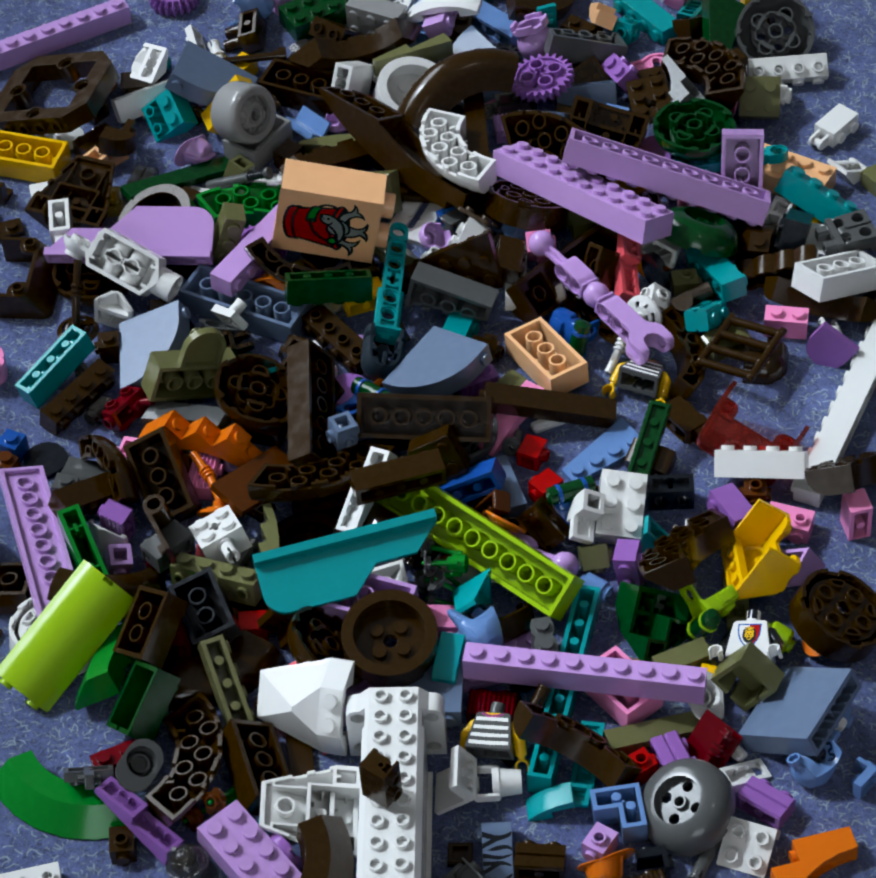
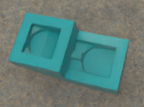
[431,631,466,684]
[526,782,575,821]

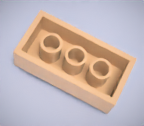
[763,143,837,197]
[504,317,589,393]

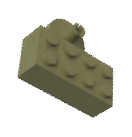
[141,327,236,402]

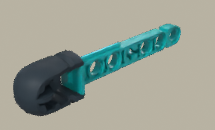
[361,222,409,381]

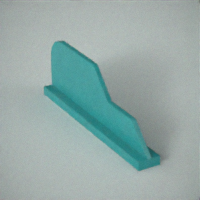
[252,508,437,614]

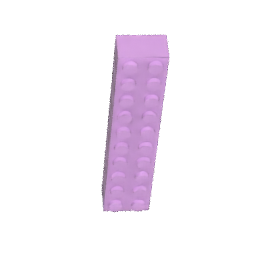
[562,127,771,226]
[493,141,674,245]

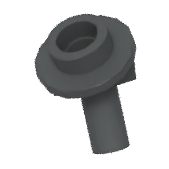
[502,429,524,456]

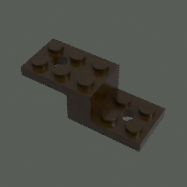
[626,66,671,124]

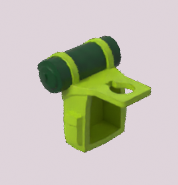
[679,584,739,641]

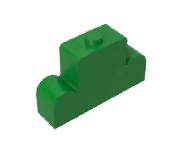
[57,504,109,575]

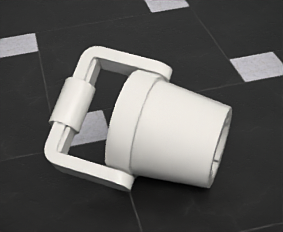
[474,765,522,802]

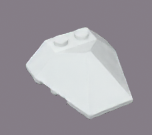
[256,657,355,756]
[259,765,360,858]

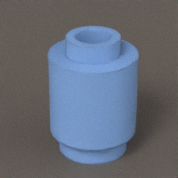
[580,572,614,603]

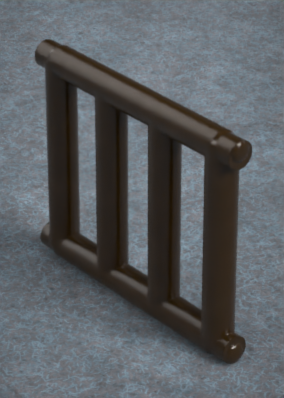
[694,313,787,384]

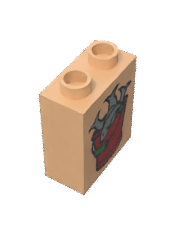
[271,158,396,264]

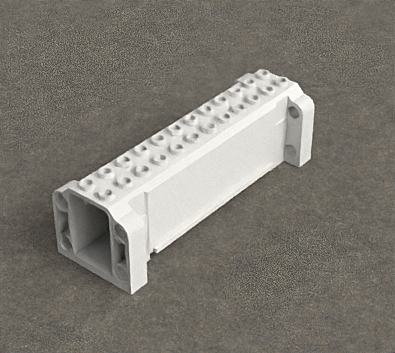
[345,687,447,878]

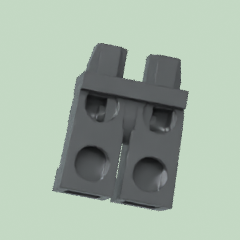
[815,208,876,256]

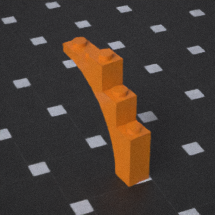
[138,410,263,467]
[770,826,858,878]

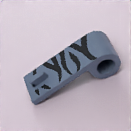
[476,821,514,878]

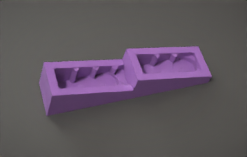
[94,776,184,866]

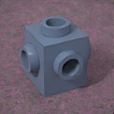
[326,411,360,451]

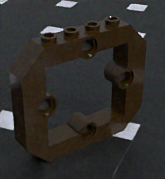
[0,51,120,135]

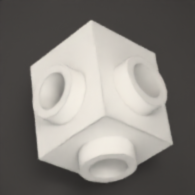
[639,282,671,320]

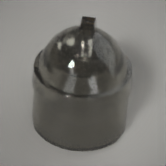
[166,843,219,878]

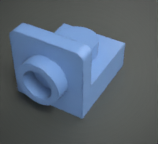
[851,756,876,800]

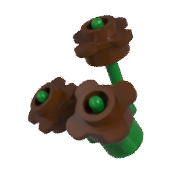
[181,787,238,832]

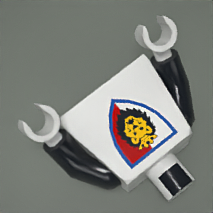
[708,609,784,664]

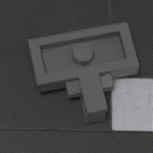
[63,765,114,790]

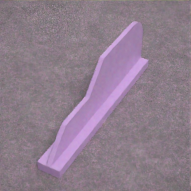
[43,206,214,266]

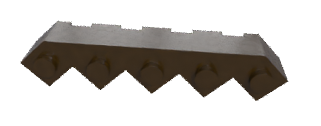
[279,138,381,174]

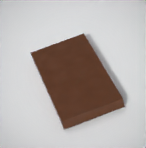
[210,445,297,517]

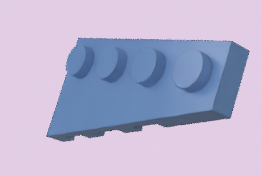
[562,417,639,482]

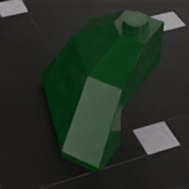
[615,581,693,662]

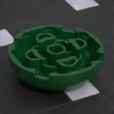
[653,98,736,161]
[665,205,739,258]

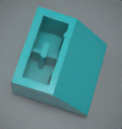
[142,89,198,143]

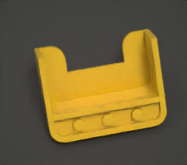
[721,498,801,600]

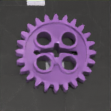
[512,53,575,103]

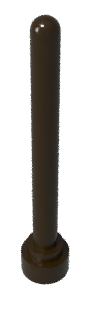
[222,47,287,64]

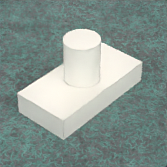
[210,298,249,331]

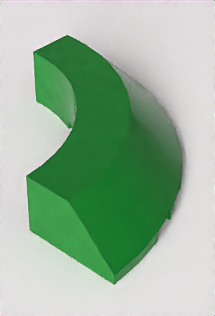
[196,182,281,227]
[75,620,184,710]
[0,750,126,841]

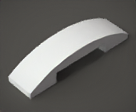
[406,0,482,23]

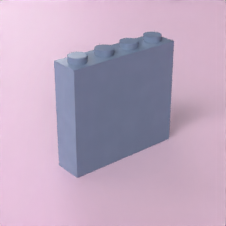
[738,666,862,756]

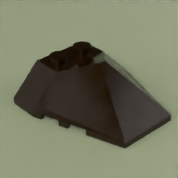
[569,95,651,148]
[25,154,115,230]

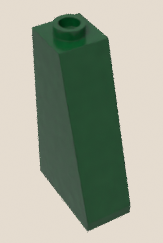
[702,0,745,49]

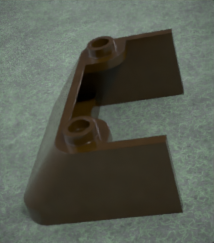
[0,237,59,319]

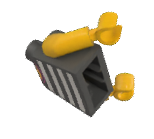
[602,358,671,403]
[459,701,530,772]

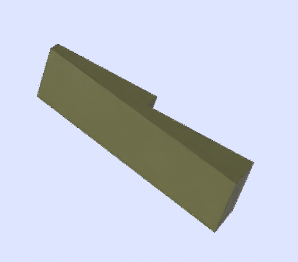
[372,33,453,77]
[603,711,699,755]

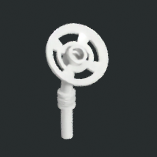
[604,295,663,375]

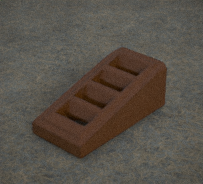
[473,489,511,519]

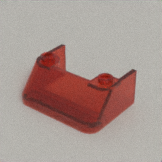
[696,380,810,487]

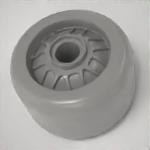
[211,81,276,144]

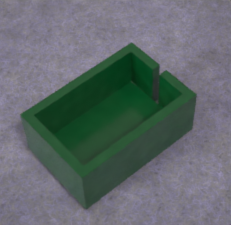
[106,659,181,741]

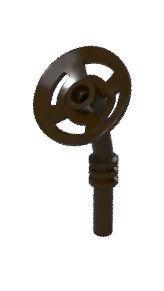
[57,260,99,341]

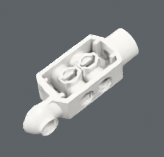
[64,228,183,303]

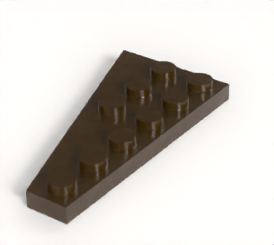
[379,229,505,295]

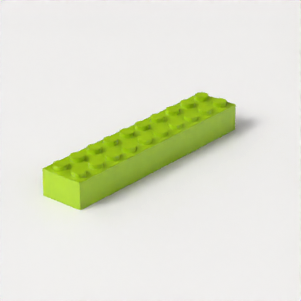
[376,486,585,621]

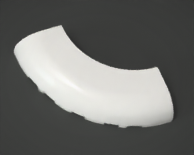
[419,108,497,194]

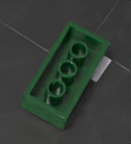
[278,0,348,44]

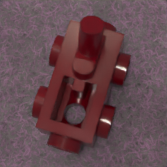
[101,386,155,432]

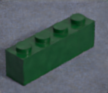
[285,269,373,307]

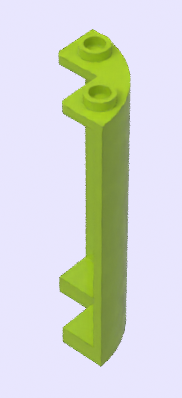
[0,559,134,713]

